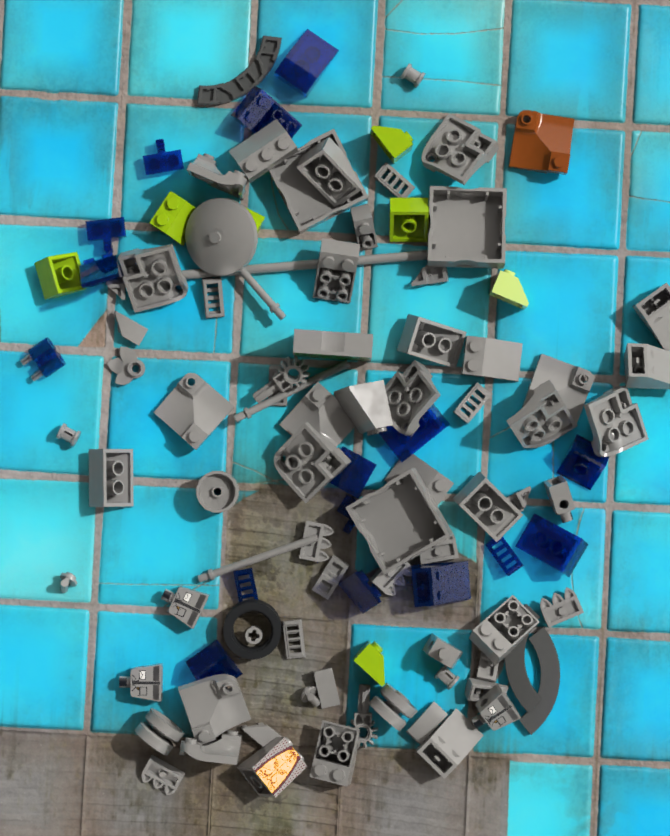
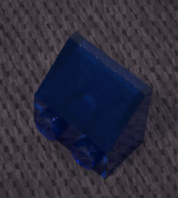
[556,434,609,490]
[329,447,376,498]
[186,640,243,680]

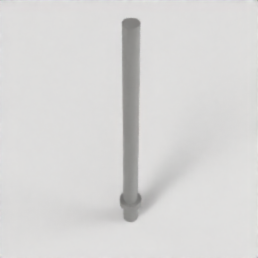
[239,268,286,320]
[234,360,350,422]
[198,534,319,583]

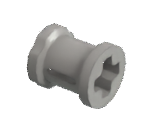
[400,63,426,88]
[56,423,81,447]
[245,626,263,644]
[434,665,460,690]

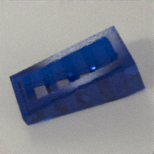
[485,537,524,576]
[233,567,259,602]

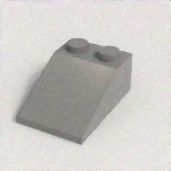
[296,137,363,207]
[397,314,467,369]
[461,336,523,381]
[384,450,454,506]
[453,471,523,542]

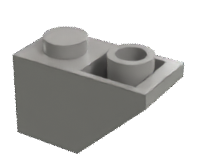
[350,204,378,251]

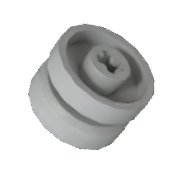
[196,471,239,513]
[369,683,418,731]
[134,708,184,756]

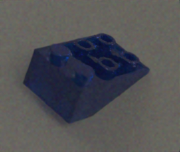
[231,86,302,139]
[411,561,471,607]
[338,569,382,614]

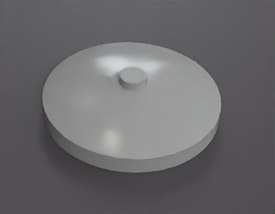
[185,198,258,275]

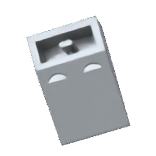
[313,238,360,303]
[633,283,670,351]
[624,343,670,389]
[469,595,540,666]
[416,708,484,779]
[309,720,360,787]

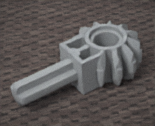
[253,356,310,403]
[349,684,378,749]

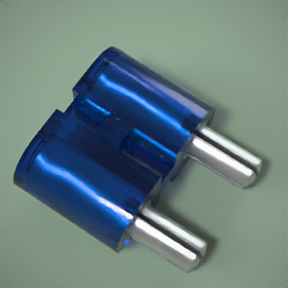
[20,337,66,381]

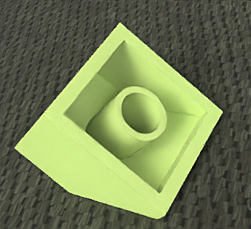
[489,269,529,309]

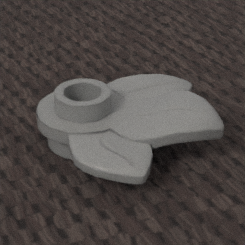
[107,347,145,385]

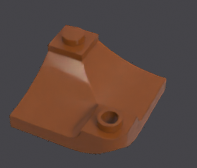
[509,110,574,175]

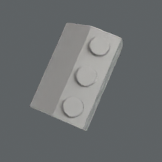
[229,119,298,183]
[89,449,134,507]

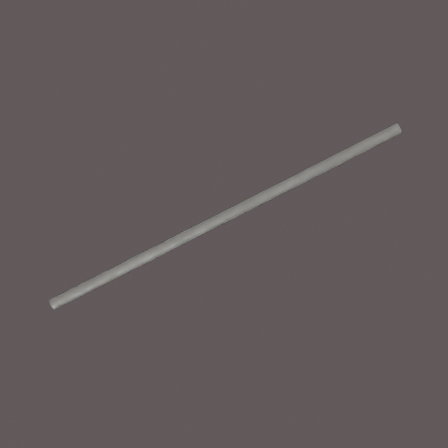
[181,250,428,280]

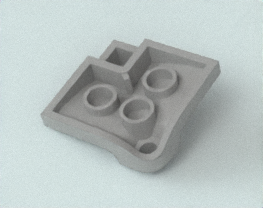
[421,113,499,185]
[187,153,247,200]
[118,244,189,313]
[522,354,594,424]
[385,360,441,436]
[153,373,234,450]
[506,380,577,448]
[279,382,355,447]
[584,386,649,457]
[274,422,352,503]
[178,674,251,745]
[180,730,242,765]

